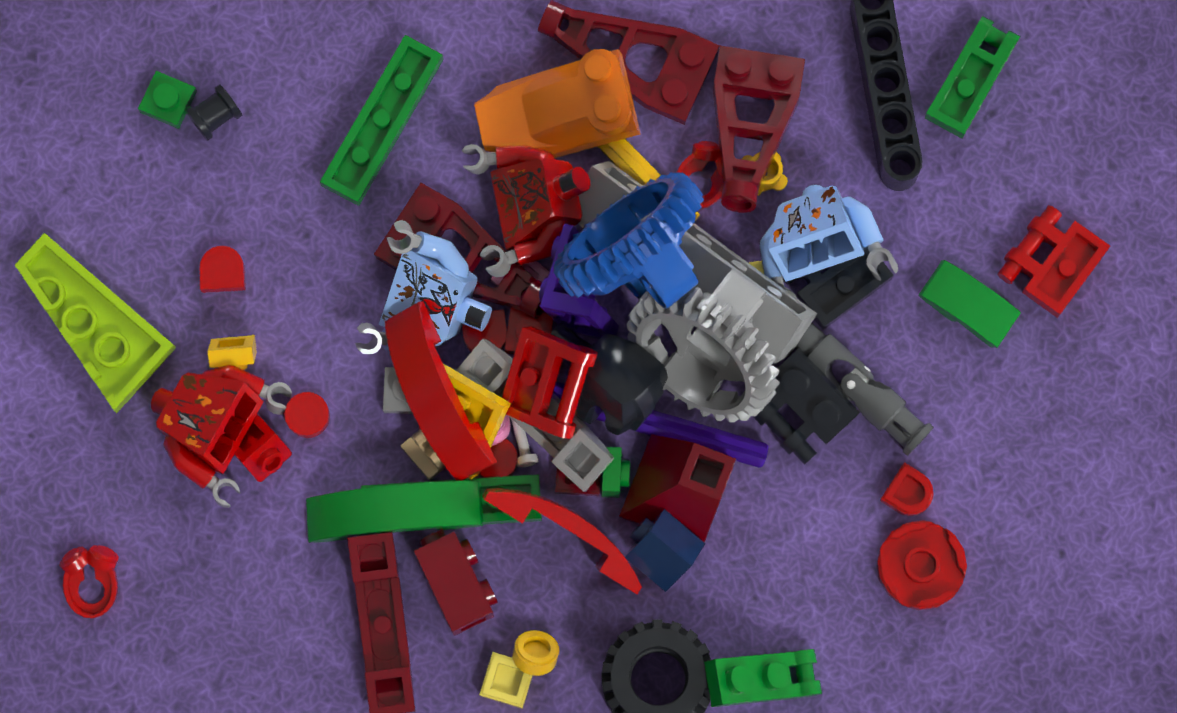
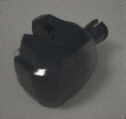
[551,322,668,435]

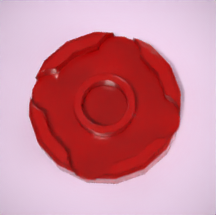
[877,520,967,610]

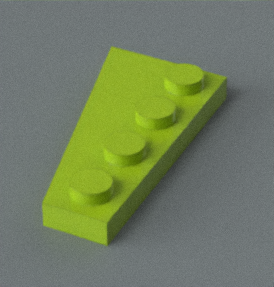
[15,233,176,414]

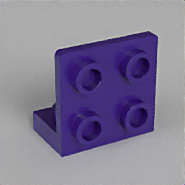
[539,224,619,339]

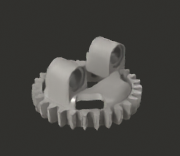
[627,269,780,422]

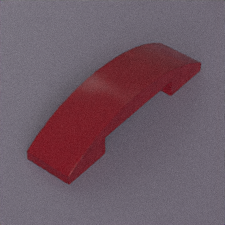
[348,532,416,713]

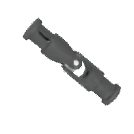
[795,323,934,456]

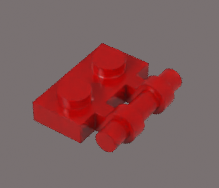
[997,205,1110,318]

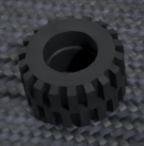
[602,619,711,713]

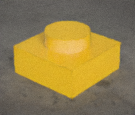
[207,335,257,370]

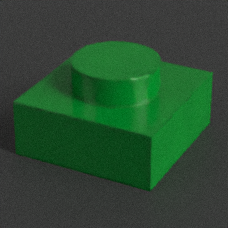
[138,71,197,129]
[602,447,630,498]

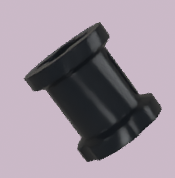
[184,84,243,141]

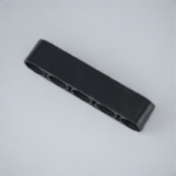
[850,0,922,191]

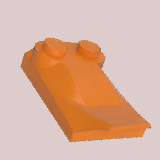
[474,49,641,158]

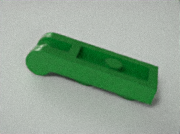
[925,16,1021,139]
[704,649,822,707]

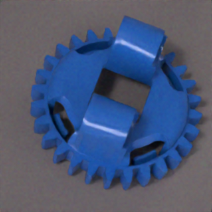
[554,172,704,310]

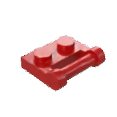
[502,326,598,439]

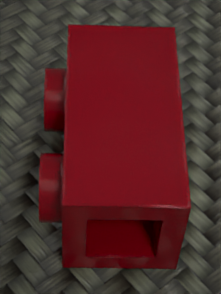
[414,530,498,636]

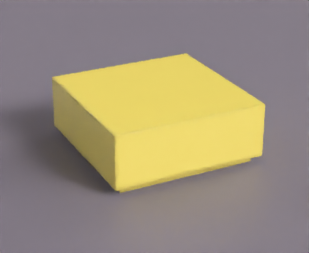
[479,652,533,709]

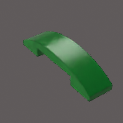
[306,481,483,543]

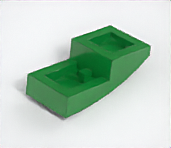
[918,260,1021,348]

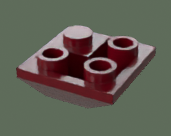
[619,434,736,543]

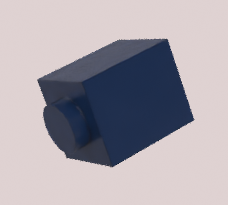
[625,509,705,592]

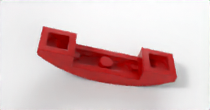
[385,301,497,481]
[482,488,642,594]

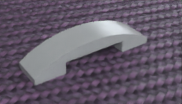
[456,339,614,492]

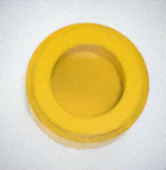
[512,630,559,676]

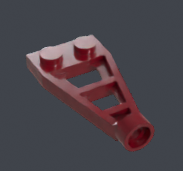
[538,0,720,125]
[713,45,805,213]
[374,183,544,319]

